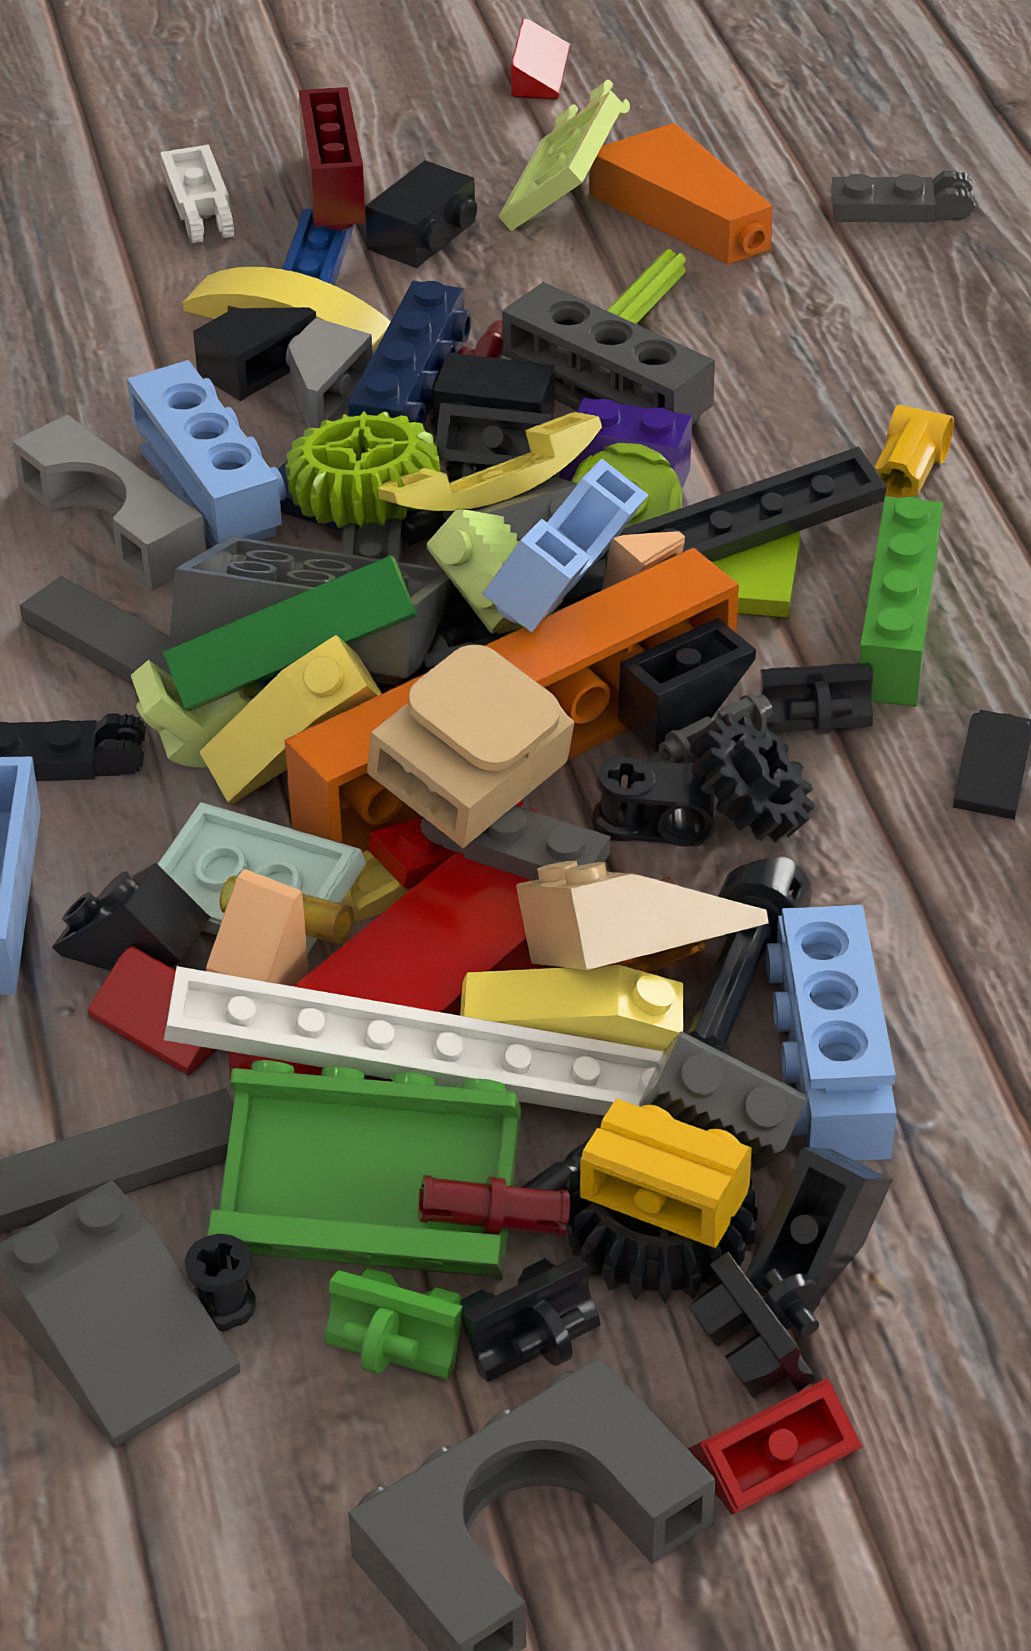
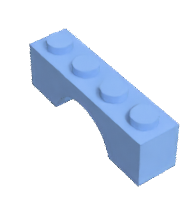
[482,459,648,633]

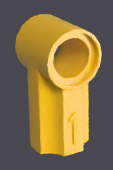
[874,404,954,499]

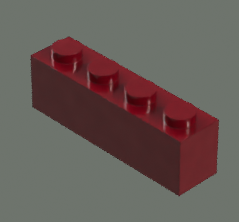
[298,87,366,230]

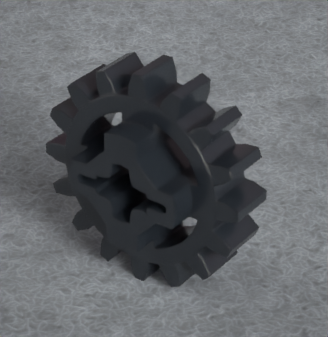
[690,713,815,843]

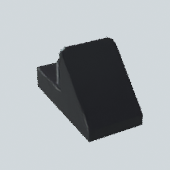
[953,709,1031,820]

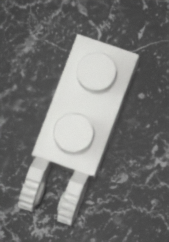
[160,145,234,243]

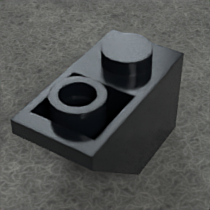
[52,863,211,971]

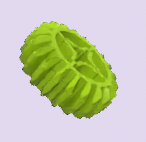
[285,411,440,528]

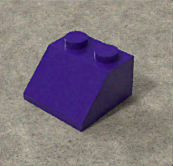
[559,398,692,489]

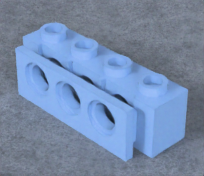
[127,360,286,549]
[765,905,897,1161]

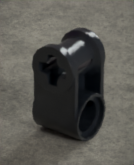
[592,756,715,847]

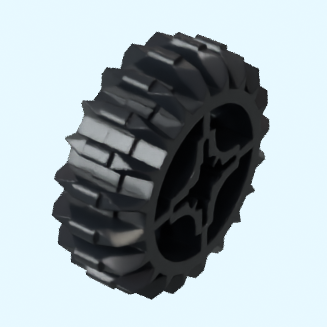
[565,1164,758,1304]

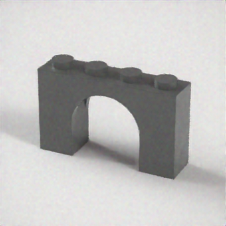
[348,1357,715,1651]

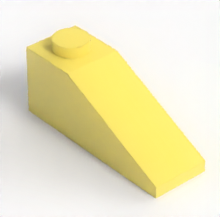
[199,635,382,805]
[460,965,683,1051]

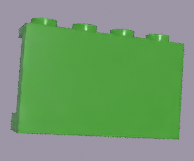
[208,1060,521,1278]

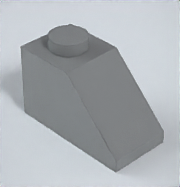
[286,318,373,428]

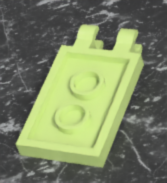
[498,80,630,231]

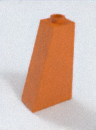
[589,122,773,264]

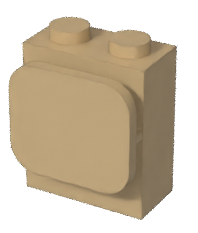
[367,645,575,848]

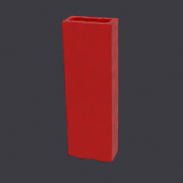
[228,852,548,1087]

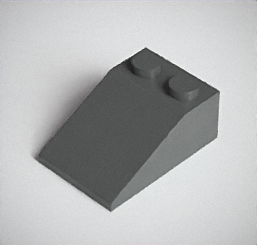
[0,1180,240,1448]

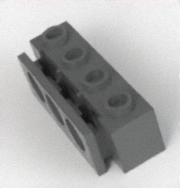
[502,282,715,425]

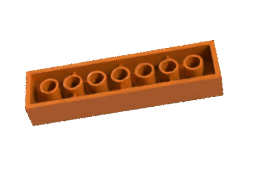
[285,547,739,853]

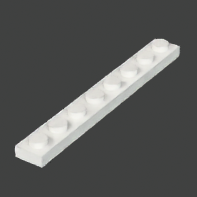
[164,966,664,1116]

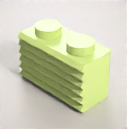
[427,509,563,634]

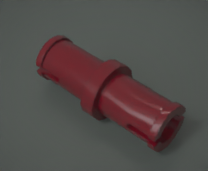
[417,1175,570,1237]

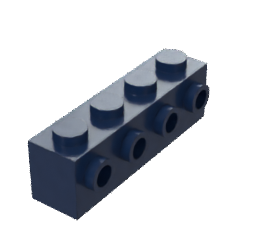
[348,281,472,427]

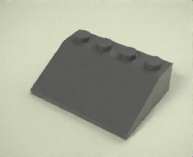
[170,537,455,684]

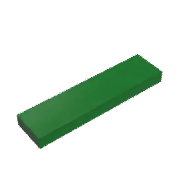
[163,555,417,711]

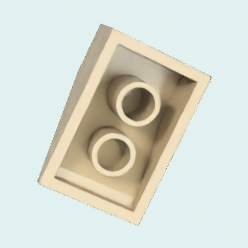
[516,861,769,970]

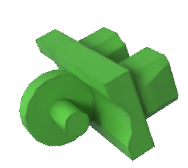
[324,1267,463,1379]

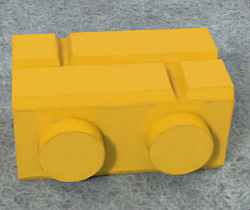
[580,1098,752,1248]

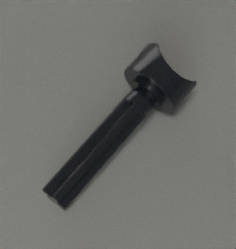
[687,856,812,1052]

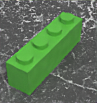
[859,496,943,707]

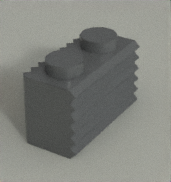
[639,1031,807,1171]

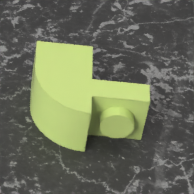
[131,660,265,768]

